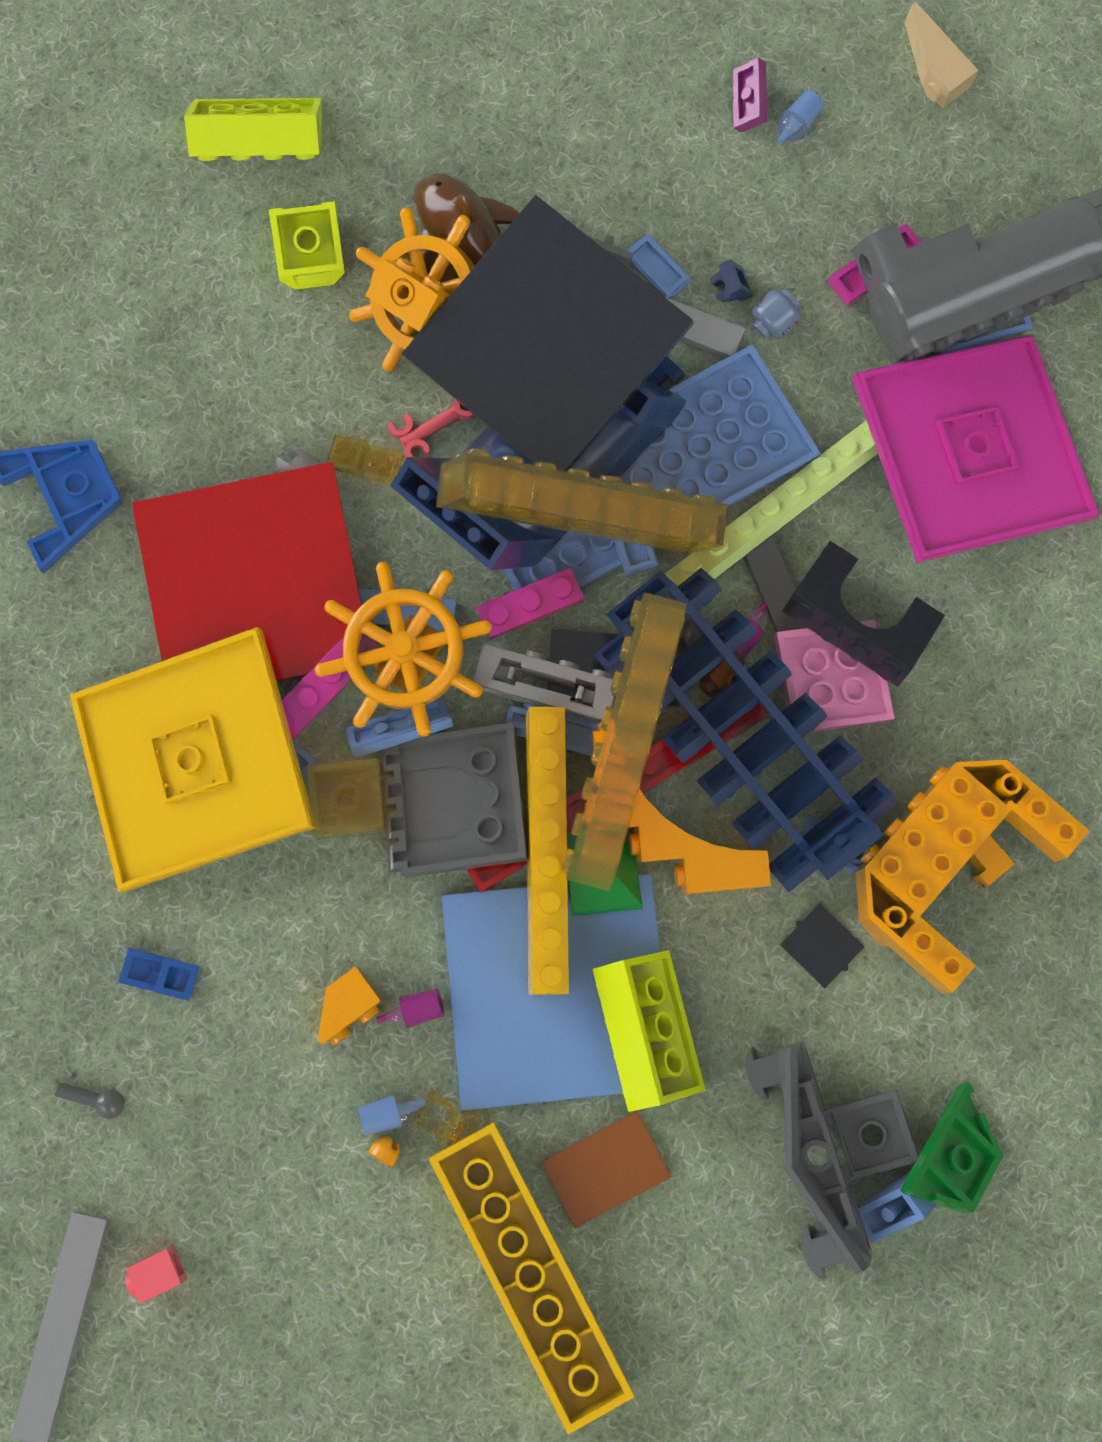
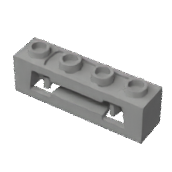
[473,642,618,723]

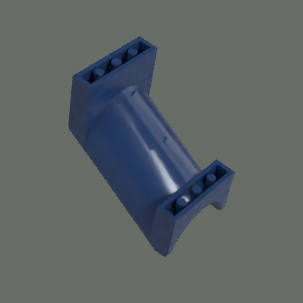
[390,379,686,570]

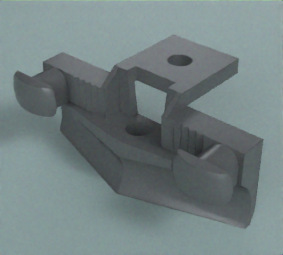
[746,1040,919,1279]

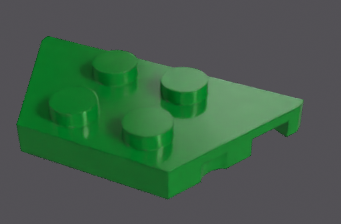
[900,1082,1003,1214]

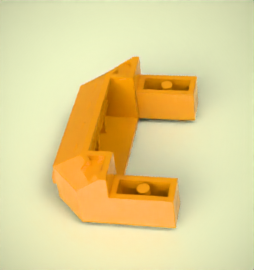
[855,760,1090,994]

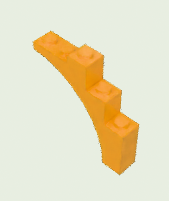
[584,721,771,894]

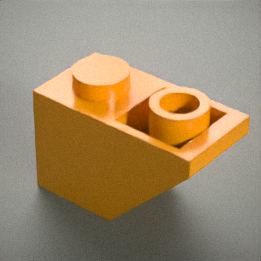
[318,966,383,1046]

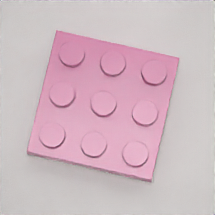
[773,620,895,733]

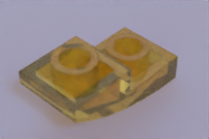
[326,434,404,486]

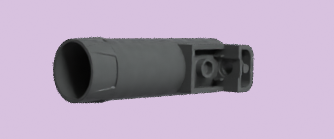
[851,188,1102,362]

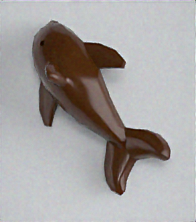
[413,173,520,274]

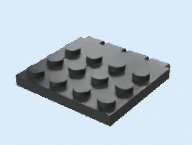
[380,722,529,878]

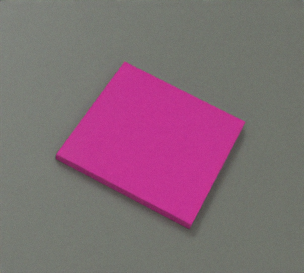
[852,335,1100,564]

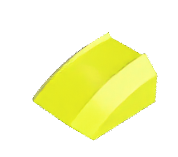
[268,201,345,290]

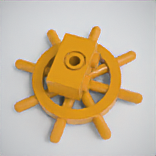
[349,207,475,372]
[315,562,492,737]

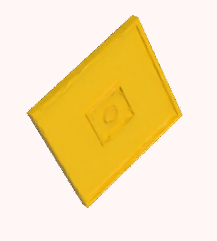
[70,627,316,893]

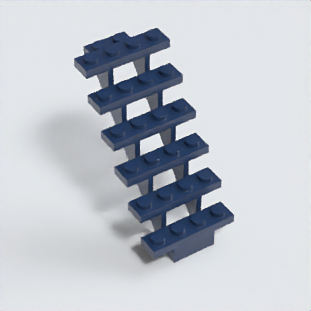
[594,568,899,893]

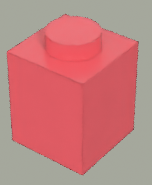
[125,1245,188,1304]

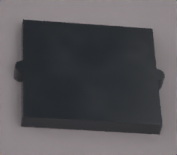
[780,904,864,989]

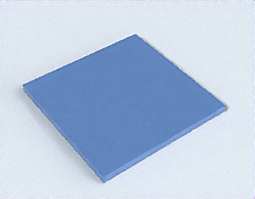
[442,874,660,1111]

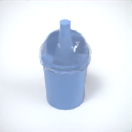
[777,90,824,144]
[357,1092,426,1136]

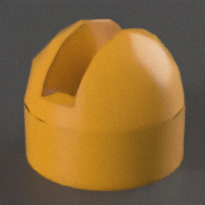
[367,1136,400,1168]

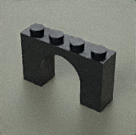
[782,541,945,687]

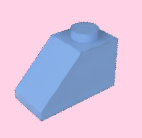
[858,1172,936,1243]

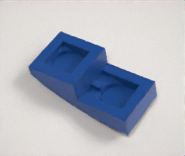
[118,947,200,1001]

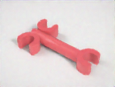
[388,399,476,458]

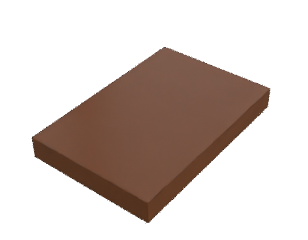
[542,1111,671,1228]

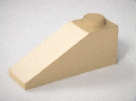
[905,2,979,108]

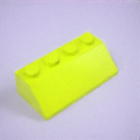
[184,98,322,161]
[592,950,706,1112]

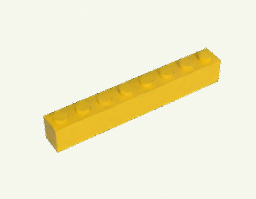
[526,707,569,995]

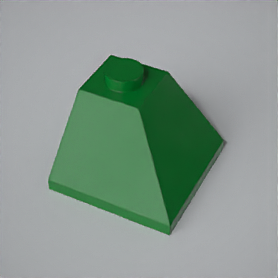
[567,830,643,916]

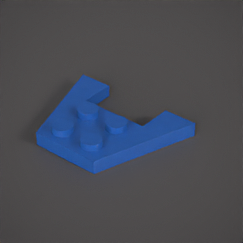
[0,440,123,574]

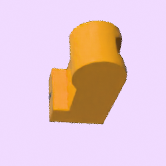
[969,836,1015,889]

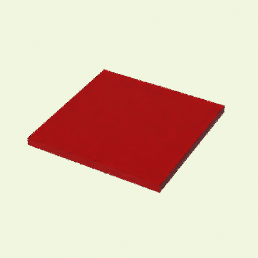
[132,462,362,682]

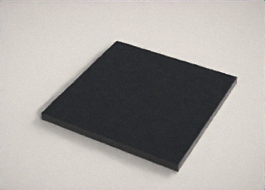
[402,195,694,484]

